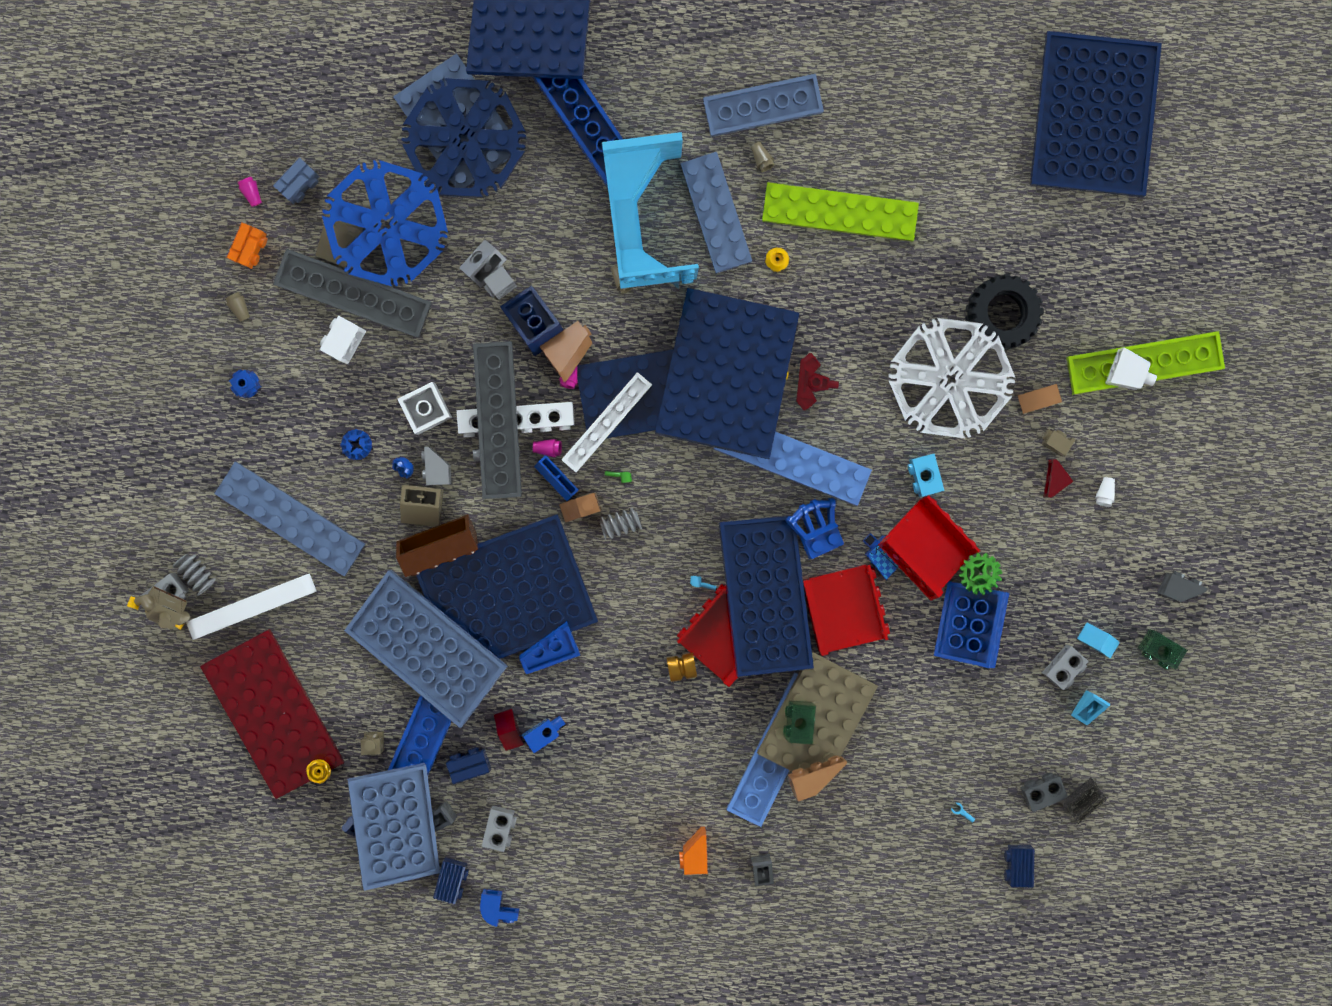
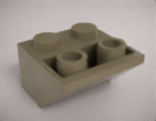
[400,485,444,527]

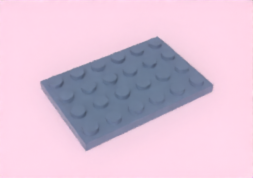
[393,53,522,188]
[347,763,440,891]

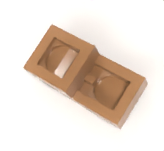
[1018,384,1062,414]

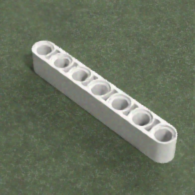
[186,574,316,640]

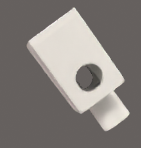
[1105,348,1157,390]

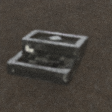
[1062,777,1107,824]

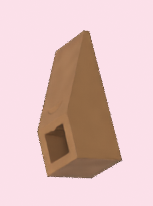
[788,756,847,801]

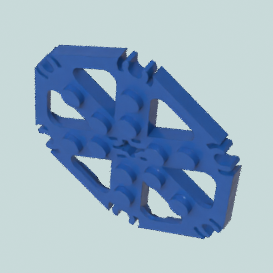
[322,160,448,286]

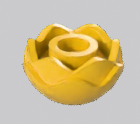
[765,247,789,272]
[306,759,331,784]

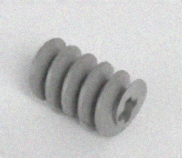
[600,508,642,541]
[173,554,216,596]

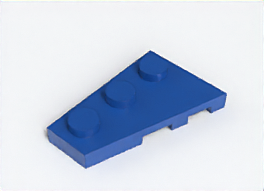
[519,622,580,674]

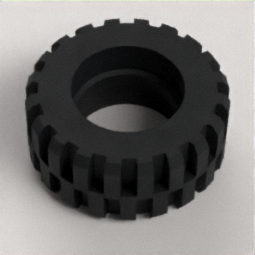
[965,274,1044,350]

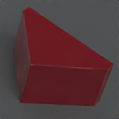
[1043,459,1074,498]
[494,709,524,751]

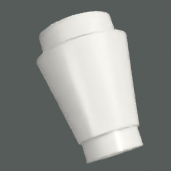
[1095,477,1115,507]

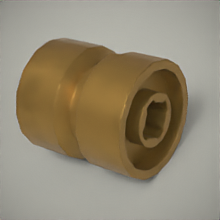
[667,653,697,682]

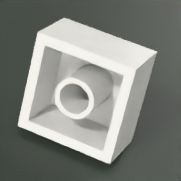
[320,316,366,364]
[398,382,452,435]

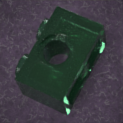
[1137,629,1188,670]
[783,700,816,744]

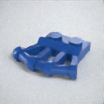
[785,498,844,559]

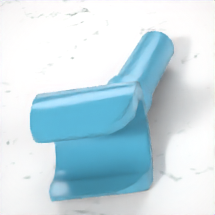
[690,576,717,591]
[951,802,975,822]

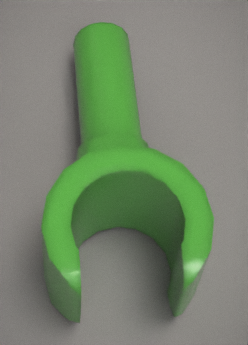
[605,471,632,483]

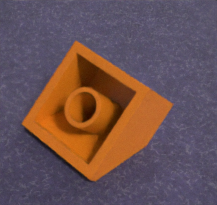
[679,827,708,875]

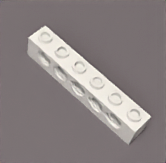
[456,402,575,438]

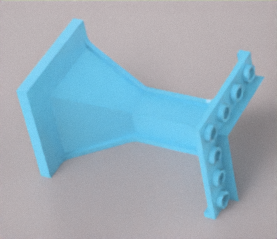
[602,132,699,289]

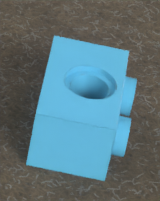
[908,454,944,497]

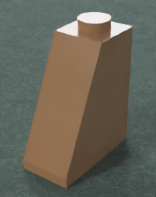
[540,321,592,382]
[559,493,602,523]

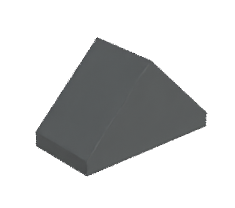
[432,801,457,832]
[751,854,774,887]

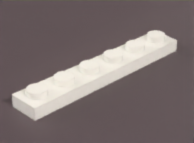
[562,372,652,473]

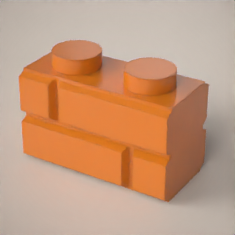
[226,222,267,269]

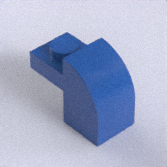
[480,889,520,927]

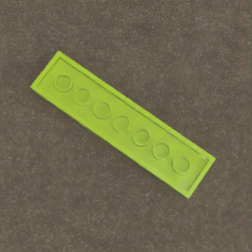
[762,182,919,242]
[1066,331,1225,395]

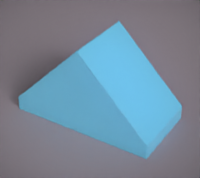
[1077,623,1120,658]
[1071,690,1110,725]

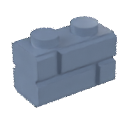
[273,157,320,204]

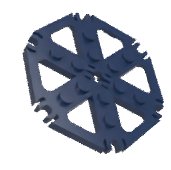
[401,78,526,198]

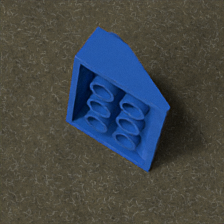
[934,581,1009,668]

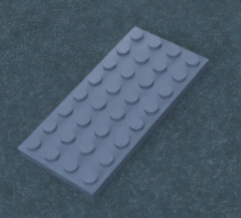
[344,570,508,728]

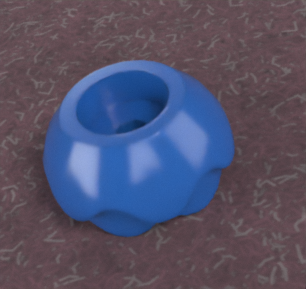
[392,457,414,479]

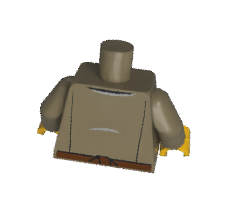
[127,586,190,630]

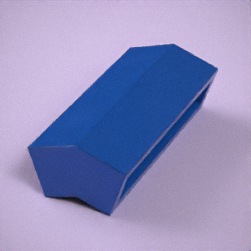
[534,455,579,501]

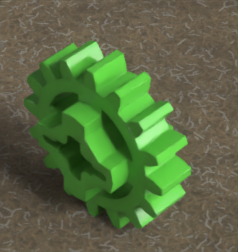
[959,553,1003,595]

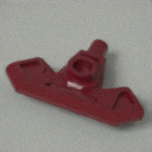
[796,353,839,410]

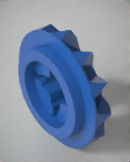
[340,429,372,460]

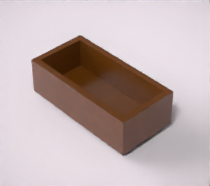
[396,514,478,577]

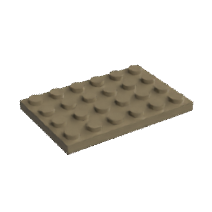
[757,651,878,788]

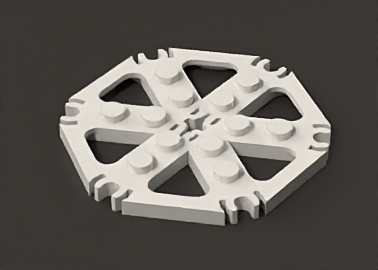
[889,318,1015,438]

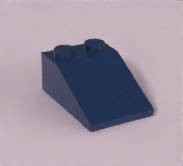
[500,285,563,357]

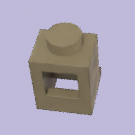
[1042,429,1076,456]
[360,731,384,755]

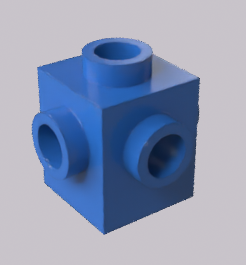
[229,369,262,398]

